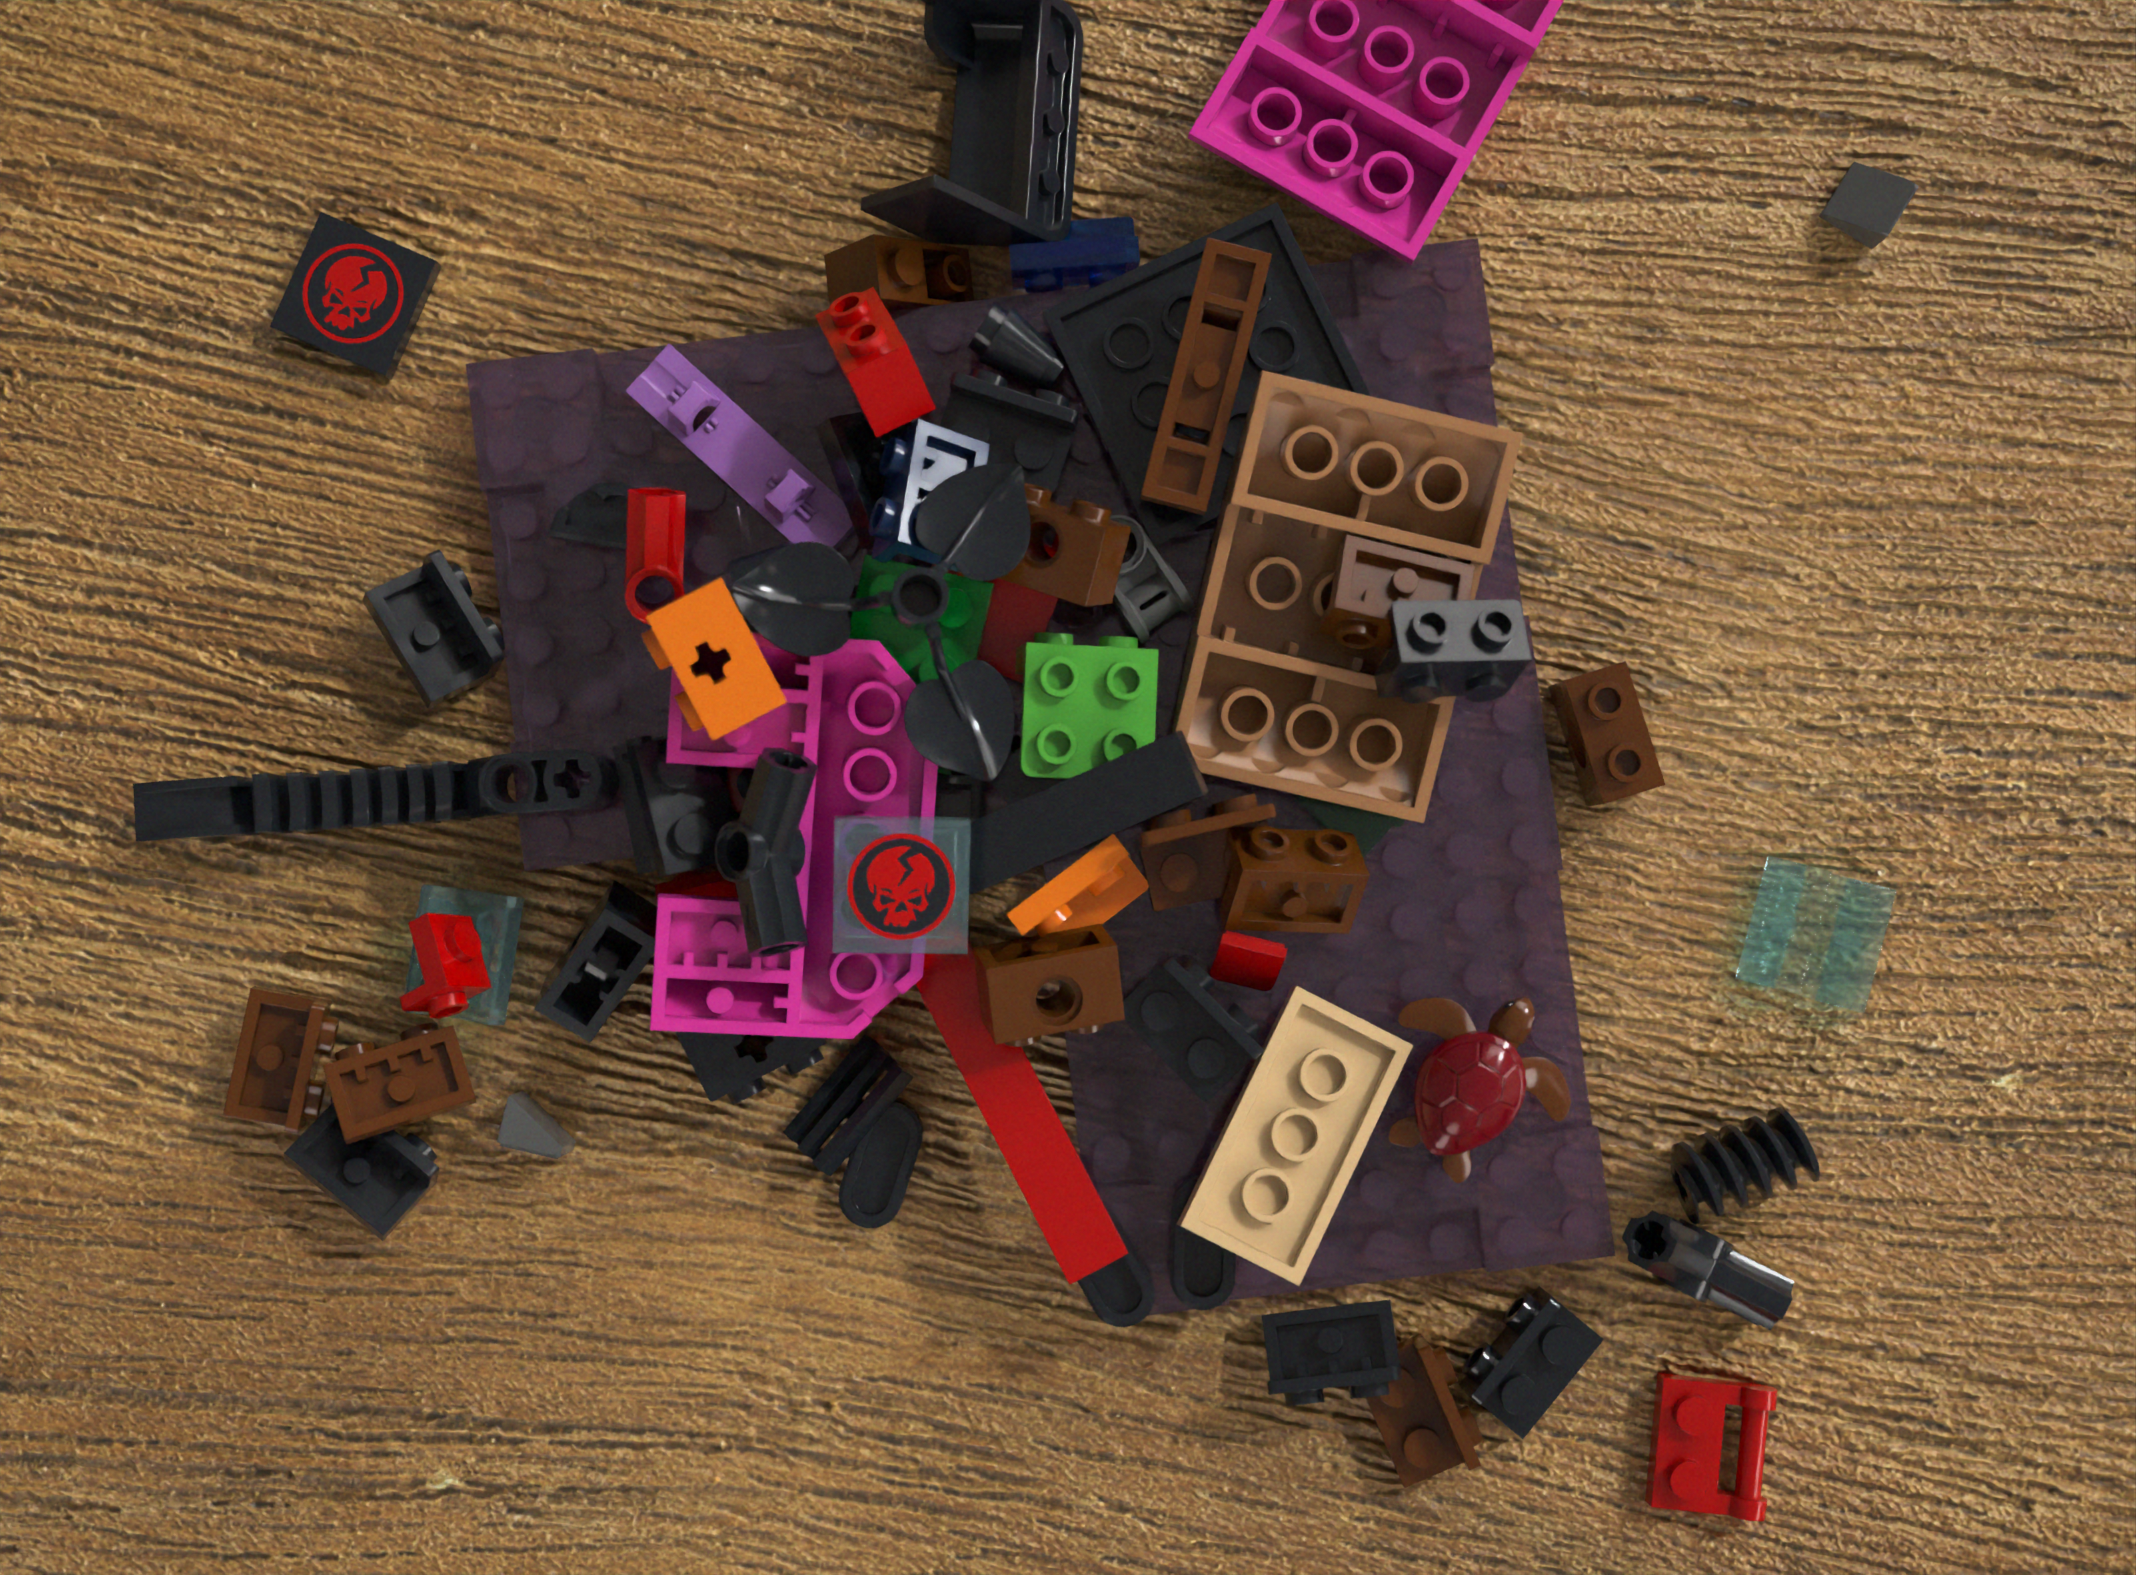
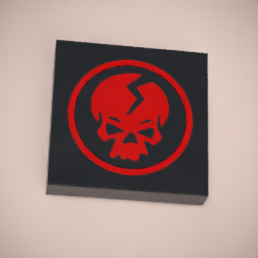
[270,212,442,380]

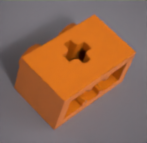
[641,577,787,741]

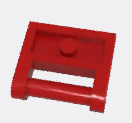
[1645,1373,1778,1521]

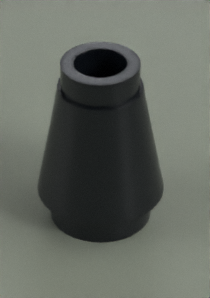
[967,303,1066,390]

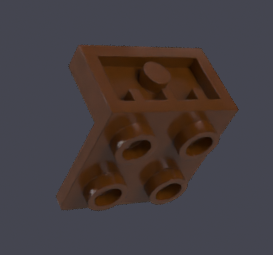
[1136,794,1277,912]

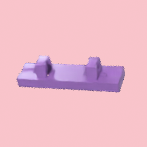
[625,343,855,550]

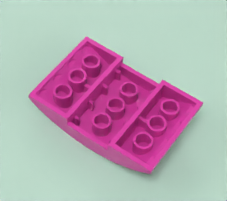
[1188,0,1564,265]

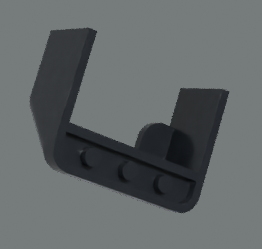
[860,0,1083,248]

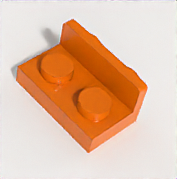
[1006,834,1149,938]

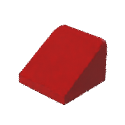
[1209,929,1288,991]

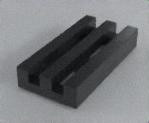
[783,1034,914,1176]

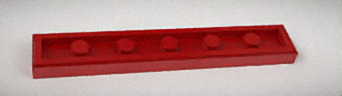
[915,906,1129,1285]

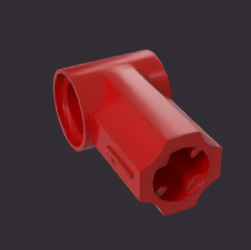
[623,487,686,625]

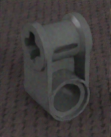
[1110,515,1196,644]

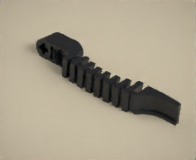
[133,749,619,842]

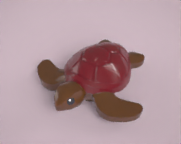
[1388,997,1571,1183]

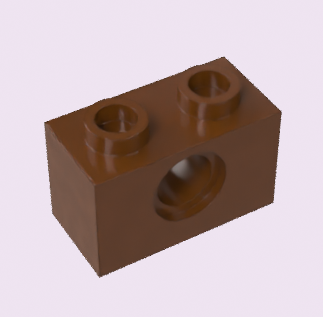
[999,482,1131,607]
[1548,661,1665,807]
[973,924,1125,1046]

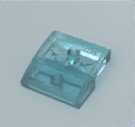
[1735,855,1897,1014]

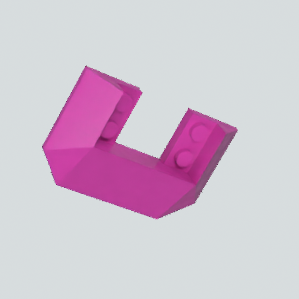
[650,632,938,1039]

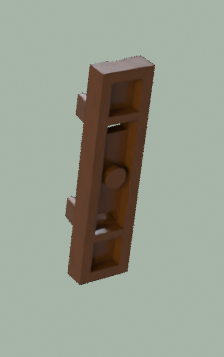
[1140,237,1272,515]

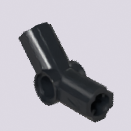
[714,747,818,957]
[1622,1210,1794,1330]

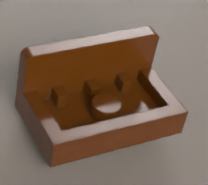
[223,986,339,1134]

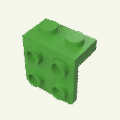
[1015,632,1159,779]

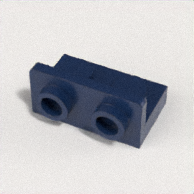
[869,419,990,572]

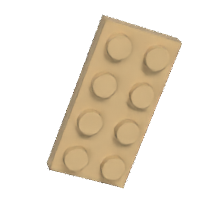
[1177,986,1413,1286]

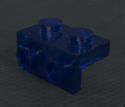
[1009,217,1140,294]

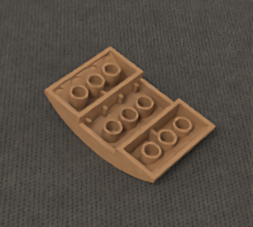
[1171,370,1523,823]

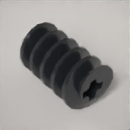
[1670,1107,1820,1224]

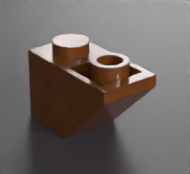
[824,234,975,322]

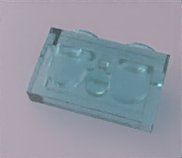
[404,884,524,1025]

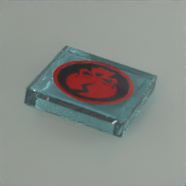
[833,816,970,954]

